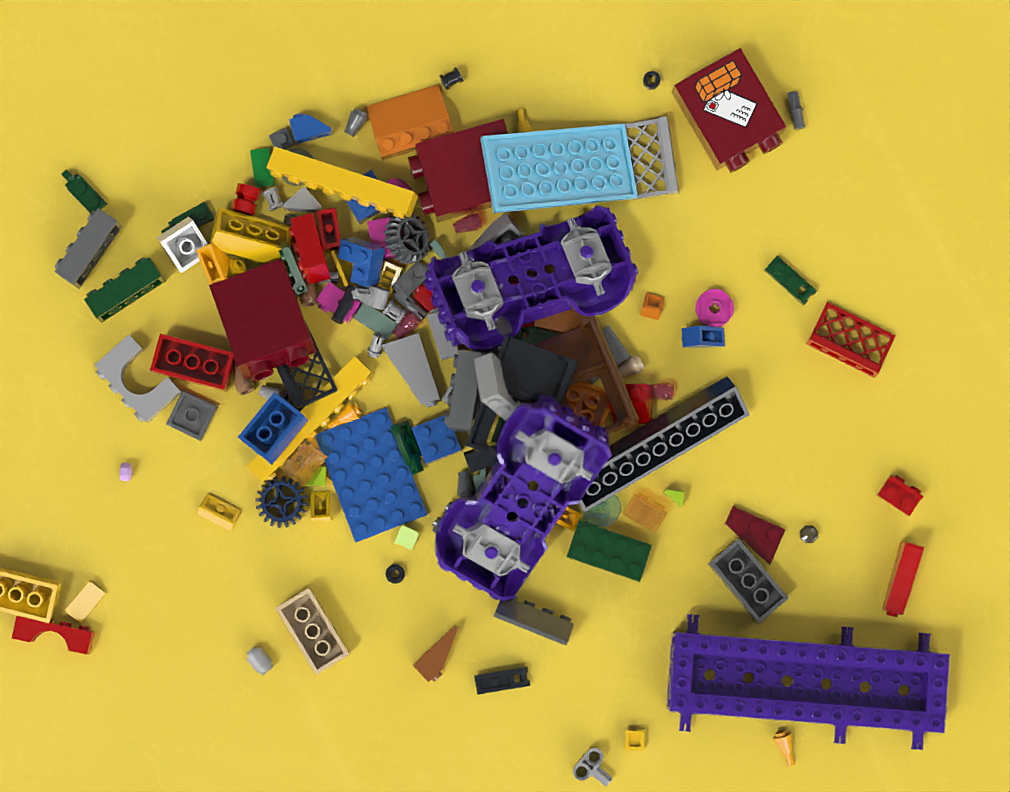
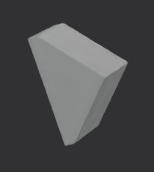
[284,187,323,213]

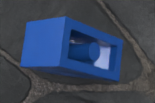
[289,113,333,144]
[682,326,725,348]

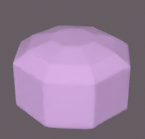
[119,463,133,481]

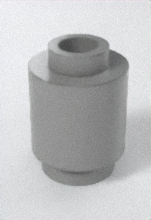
[246,646,274,676]

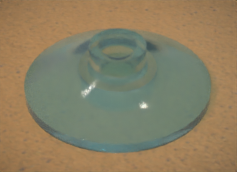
[583,495,621,527]

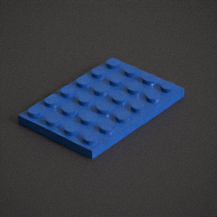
[315,408,427,543]

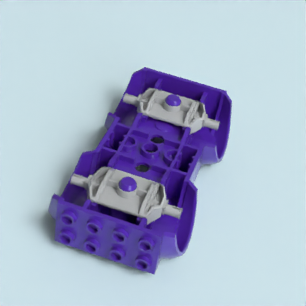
[424,205,638,351]
[435,395,612,602]

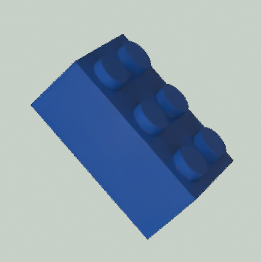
[238,392,308,465]

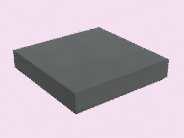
[166,390,218,441]

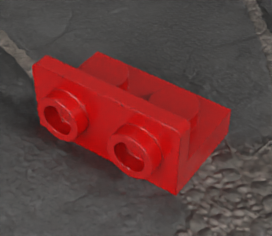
[876,475,924,517]

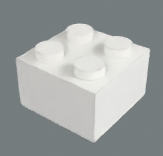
[157,217,208,273]

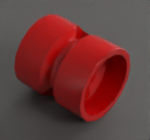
[231,183,262,216]

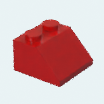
[609,384,653,424]

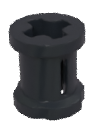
[439,67,463,91]

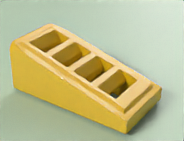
[377,259,404,303]

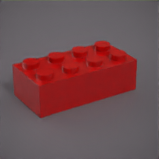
[150,333,235,392]

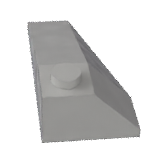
[466,212,526,252]

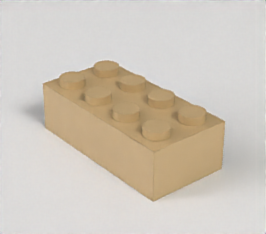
[276,588,350,675]

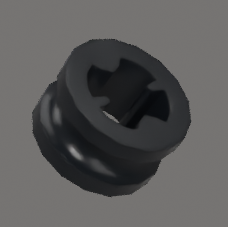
[643,71,660,90]

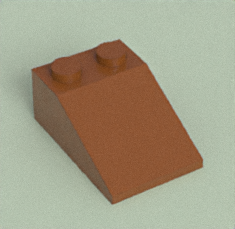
[534,309,595,334]

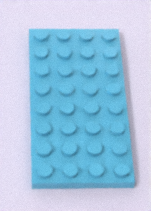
[480,124,638,213]

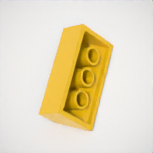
[210,207,291,265]
[0,567,62,623]

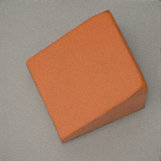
[641,293,665,320]

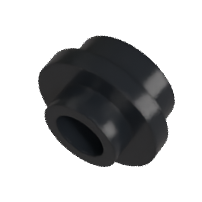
[386,564,405,584]

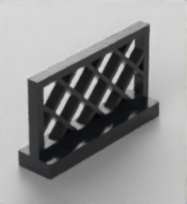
[276,323,338,412]

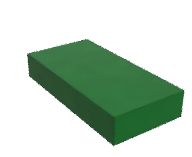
[250,148,275,188]

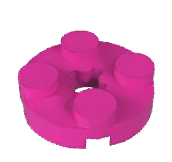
[695,289,734,327]

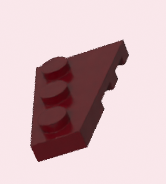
[725,506,785,565]

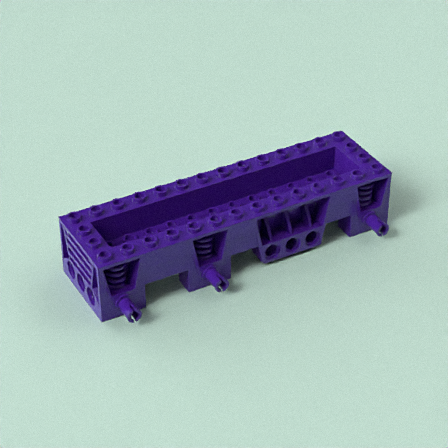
[666,614,950,750]

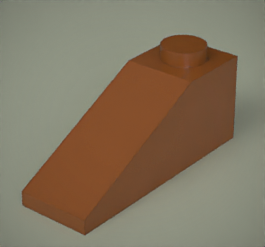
[413,625,458,682]

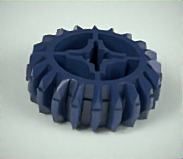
[255,476,308,528]

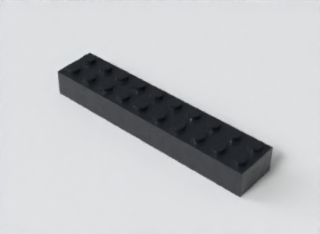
[578,376,750,512]

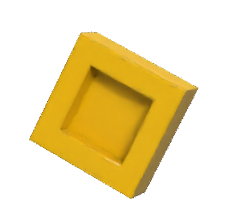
[624,730,645,751]

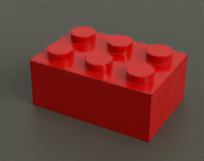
[289,213,331,285]

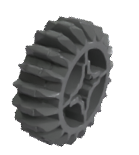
[383,213,431,264]

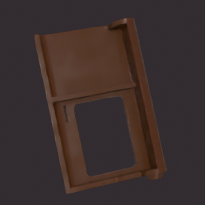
[533,317,639,434]

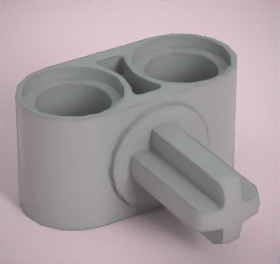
[351,284,390,310]
[573,748,613,786]

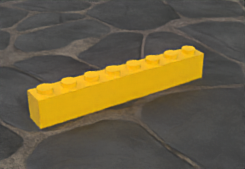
[266,146,418,219]
[247,356,372,483]

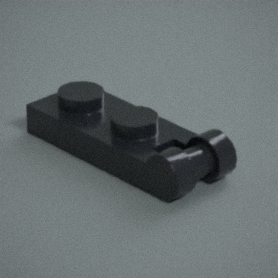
[474,667,531,695]

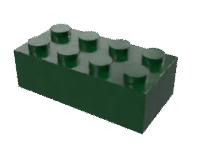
[84,257,166,323]
[566,520,652,582]

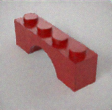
[11,616,95,655]

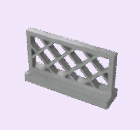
[625,116,679,200]

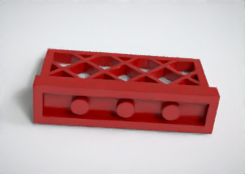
[806,302,895,378]

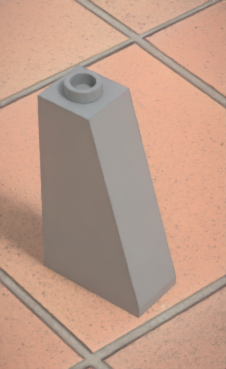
[382,333,440,408]

